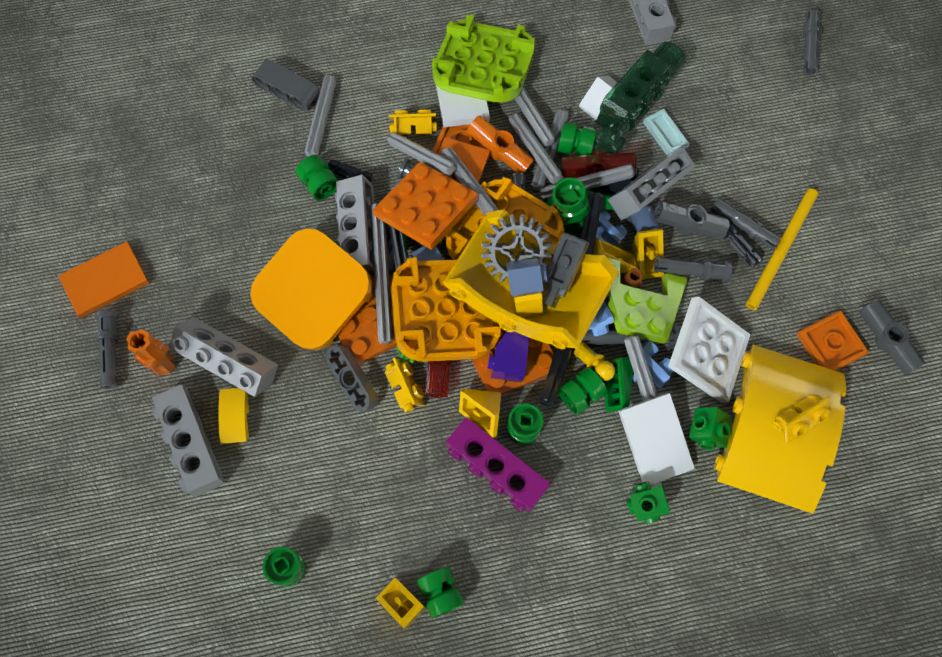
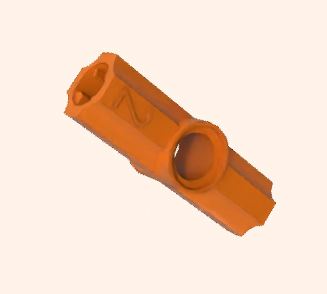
[466,115,535,174]
[126,329,176,376]

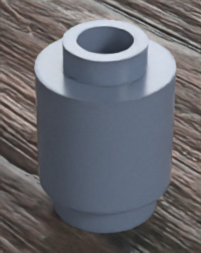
[630,205,661,233]

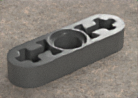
[326,345,378,412]

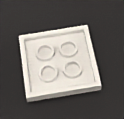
[668,297,750,403]

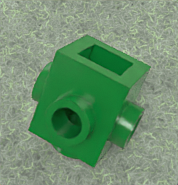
[689,407,733,450]
[626,481,670,524]

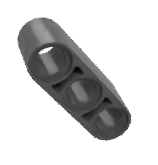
[251,59,320,111]

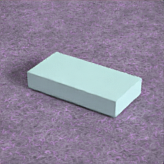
[643,109,689,155]

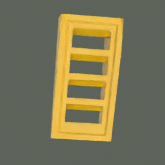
[593,238,639,274]

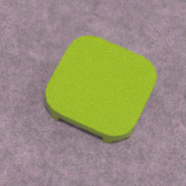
[432,15,535,103]

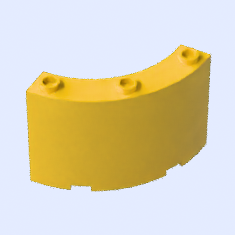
[443,209,619,349]
[714,344,846,514]

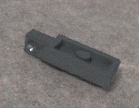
[542,233,590,308]

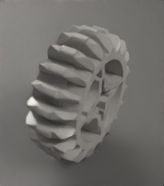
[481,214,552,282]

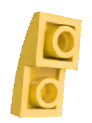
[219,388,249,444]

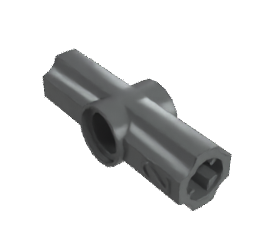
[653,200,729,239]
[859,300,926,376]

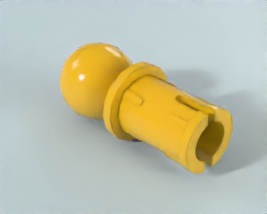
[574,343,615,381]

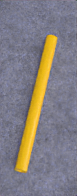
[745,188,819,310]

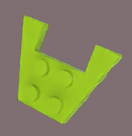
[608,258,687,344]

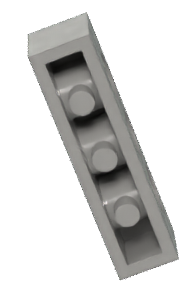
[629,0,676,45]
[608,146,696,220]
[335,175,374,275]
[169,317,278,397]
[152,384,225,497]

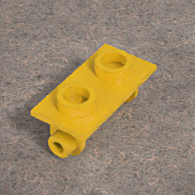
[389,110,437,135]
[385,357,426,413]
[773,394,830,444]

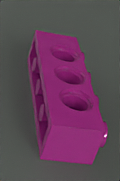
[446,417,551,513]

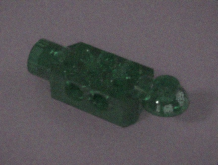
[593,41,686,157]

